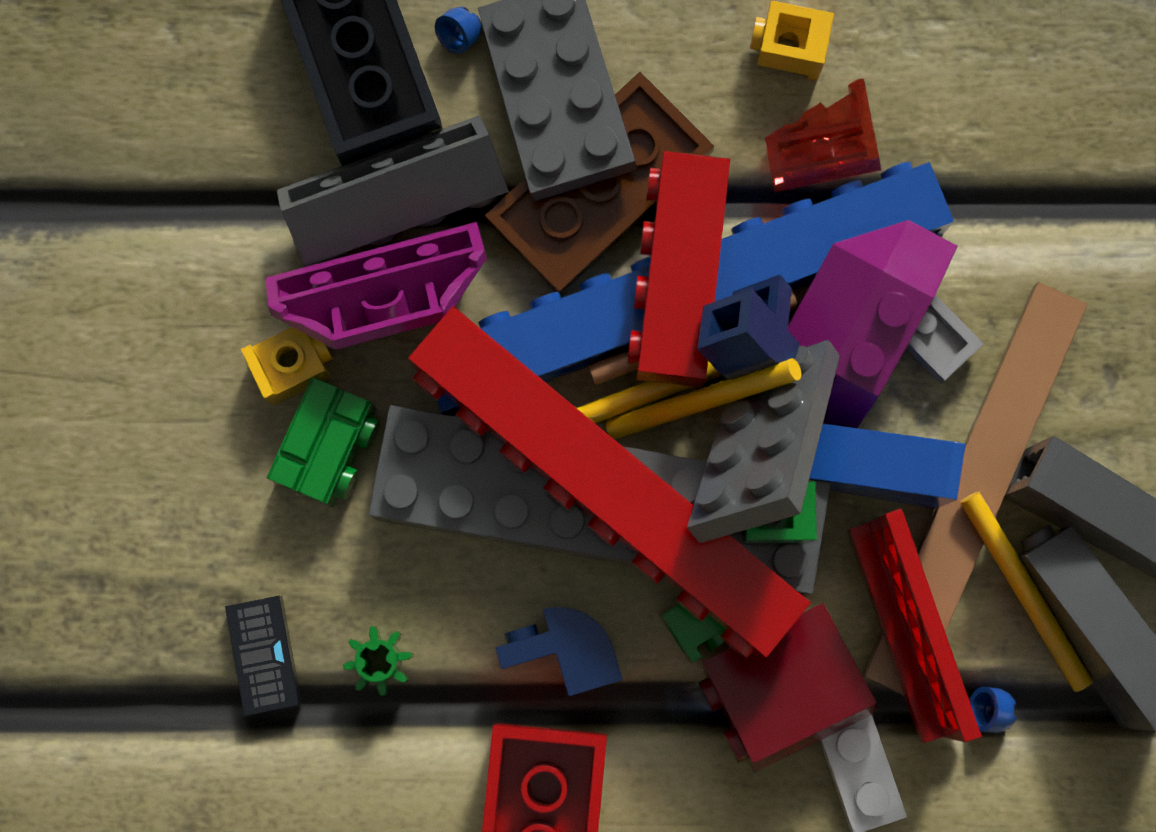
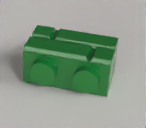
[266,377,380,508]

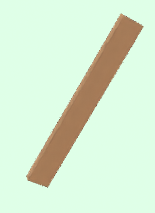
[862,282,1088,696]

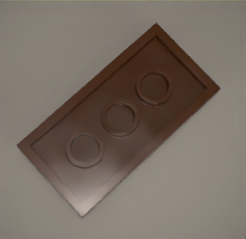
[485,72,714,295]

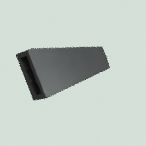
[1004,436,1156,578]
[1018,524,1156,732]

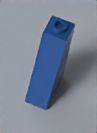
[809,424,966,509]

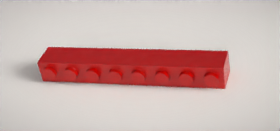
[408,306,811,659]

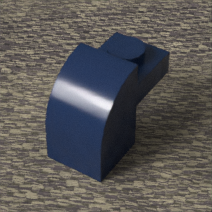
[697,275,799,380]
[495,607,623,696]

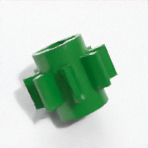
[343,626,414,696]

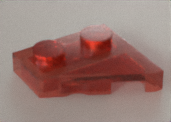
[765,78,881,192]

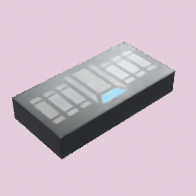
[225,595,302,716]

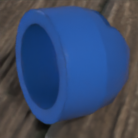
[434,6,482,54]
[969,687,1017,733]

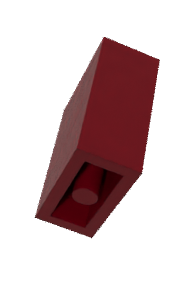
[698,603,877,773]

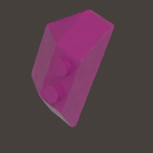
[788,220,958,428]
[265,222,487,350]

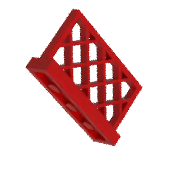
[847,508,982,743]

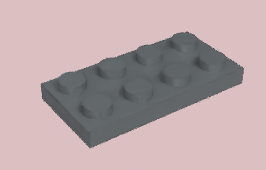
[478,0,637,202]
[687,339,840,543]

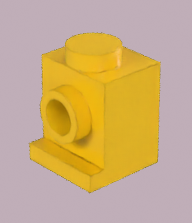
[749,0,834,81]
[240,327,333,406]

